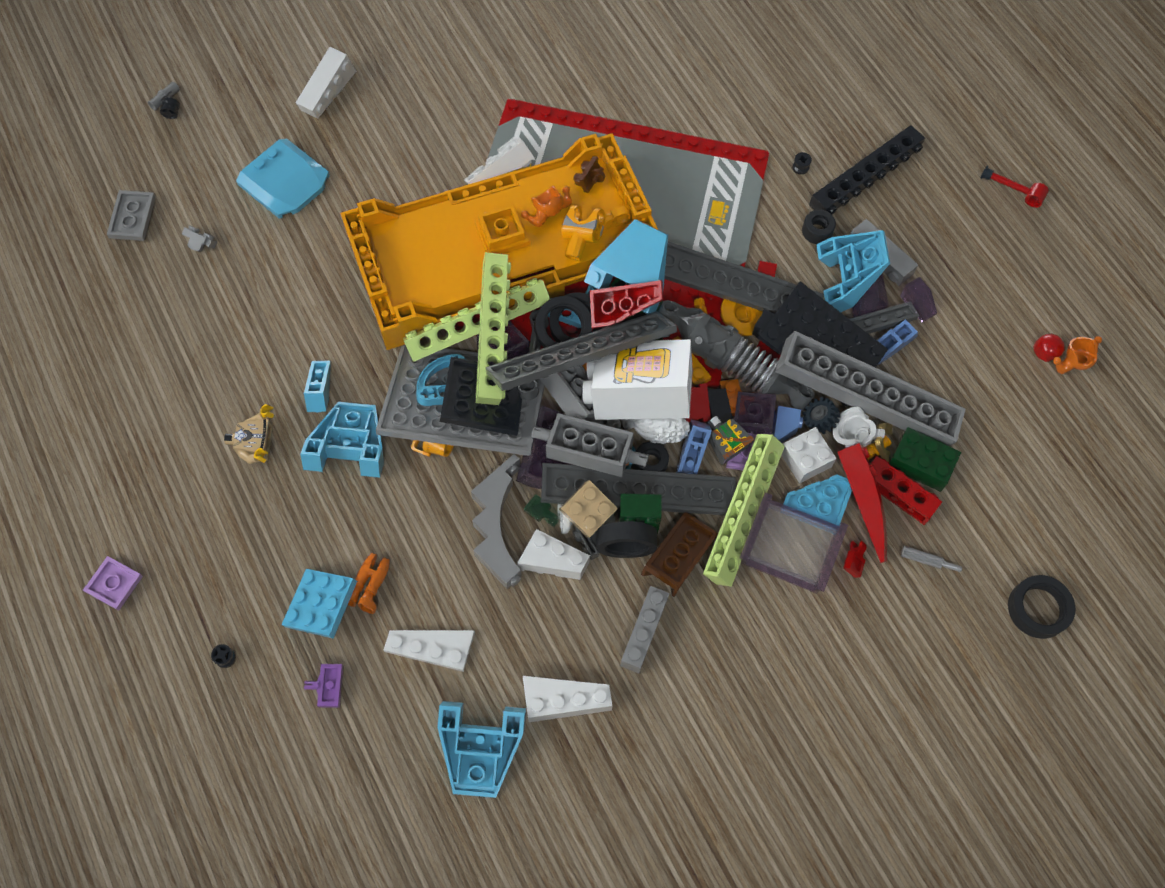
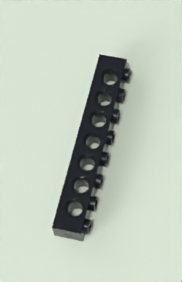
[809,125,925,215]

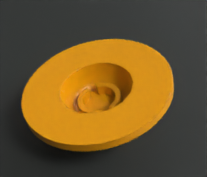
[721,299,763,336]

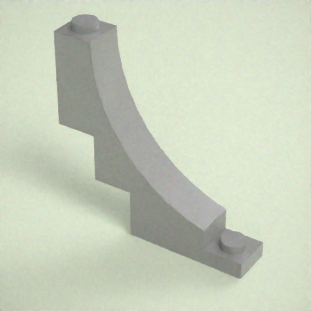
[471,454,522,589]

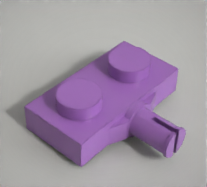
[304,664,343,708]

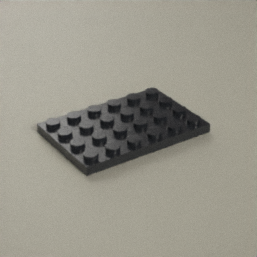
[757,281,888,407]

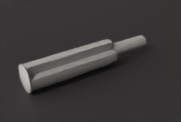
[901,545,962,572]

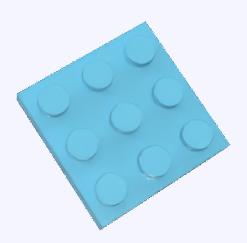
[282,569,357,639]

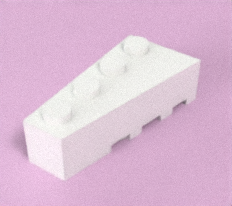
[296,47,356,119]
[523,676,612,722]

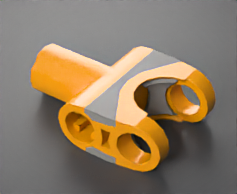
[561,205,605,261]

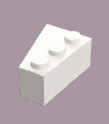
[517,529,590,580]

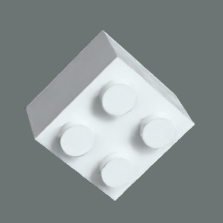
[781,427,837,484]

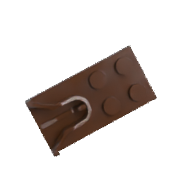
[641,512,718,597]

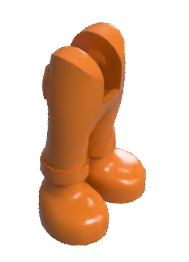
[348,553,390,614]

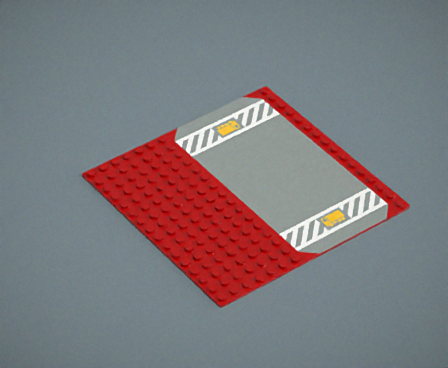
[455,99,769,389]

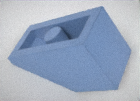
[772,406,803,443]

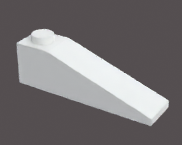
[464,136,534,184]

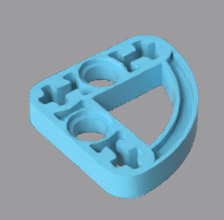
[416,354,465,406]

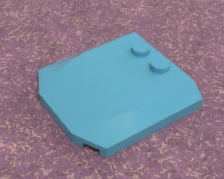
[236,139,330,219]

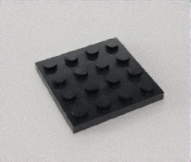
[439,357,524,436]

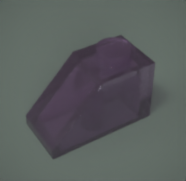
[900,277,937,323]

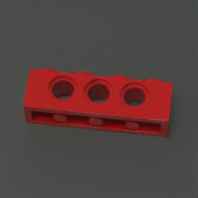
[870,456,942,525]

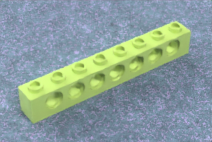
[476,252,511,405]
[403,278,550,362]
[703,434,785,587]

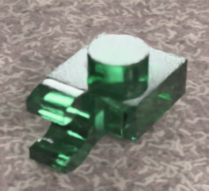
[523,494,559,527]

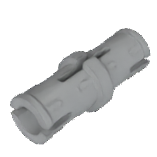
[148,82,180,111]

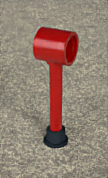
[980,166,1049,208]

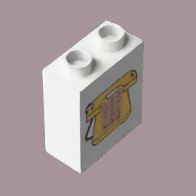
[582,340,693,420]

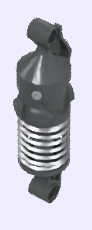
[658,300,815,410]

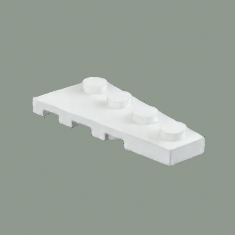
[384,630,475,672]

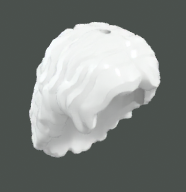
[633,418,690,444]

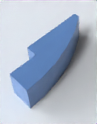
[877,319,918,365]

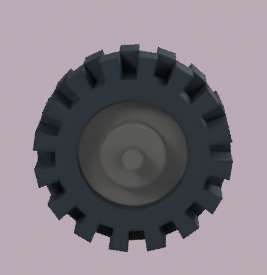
[803,397,841,434]

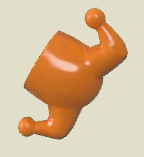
[521,186,572,227]
[1053,336,1102,374]

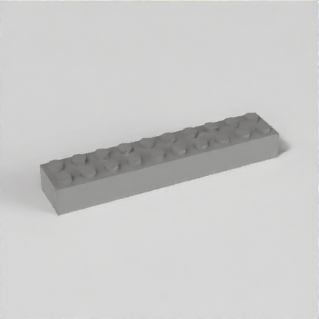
[775,331,966,446]

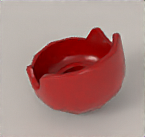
[1033,333,1065,362]

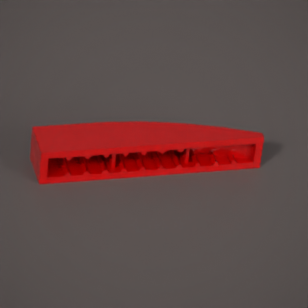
[838,443,887,563]

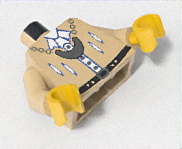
[224,404,274,464]

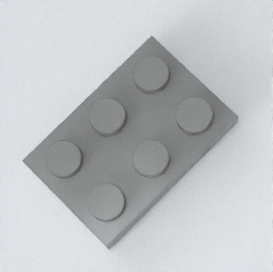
[107,190,156,241]

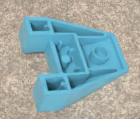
[584,219,668,314]
[816,230,890,312]
[300,402,384,478]
[438,701,526,798]

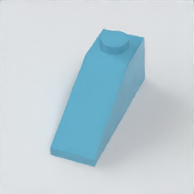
[304,361,331,413]

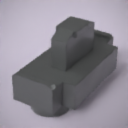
[572,526,599,560]

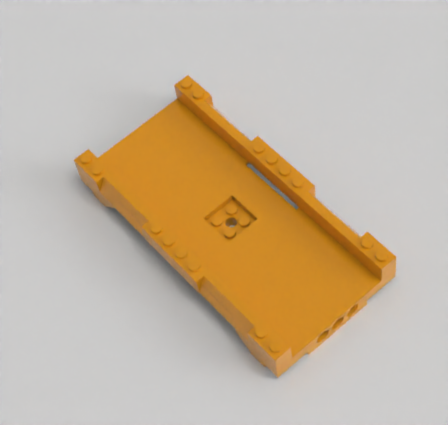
[340,133,658,350]

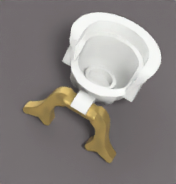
[833,407,893,462]

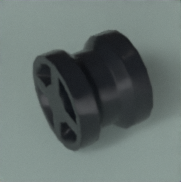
[160,97,180,119]
[792,152,812,175]
[211,644,236,668]

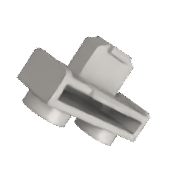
[182,225,217,251]

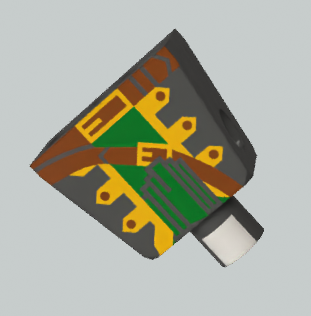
[708,416,754,465]

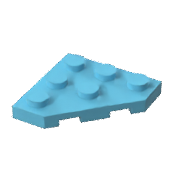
[780,475,852,534]

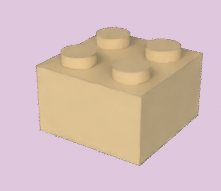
[559,480,618,537]

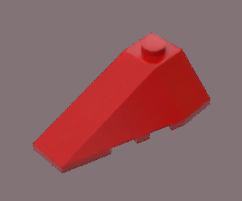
[590,280,664,328]

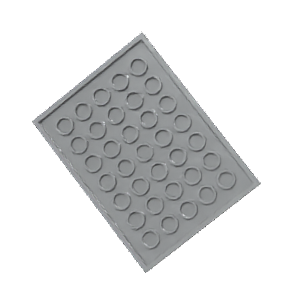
[376,345,545,456]

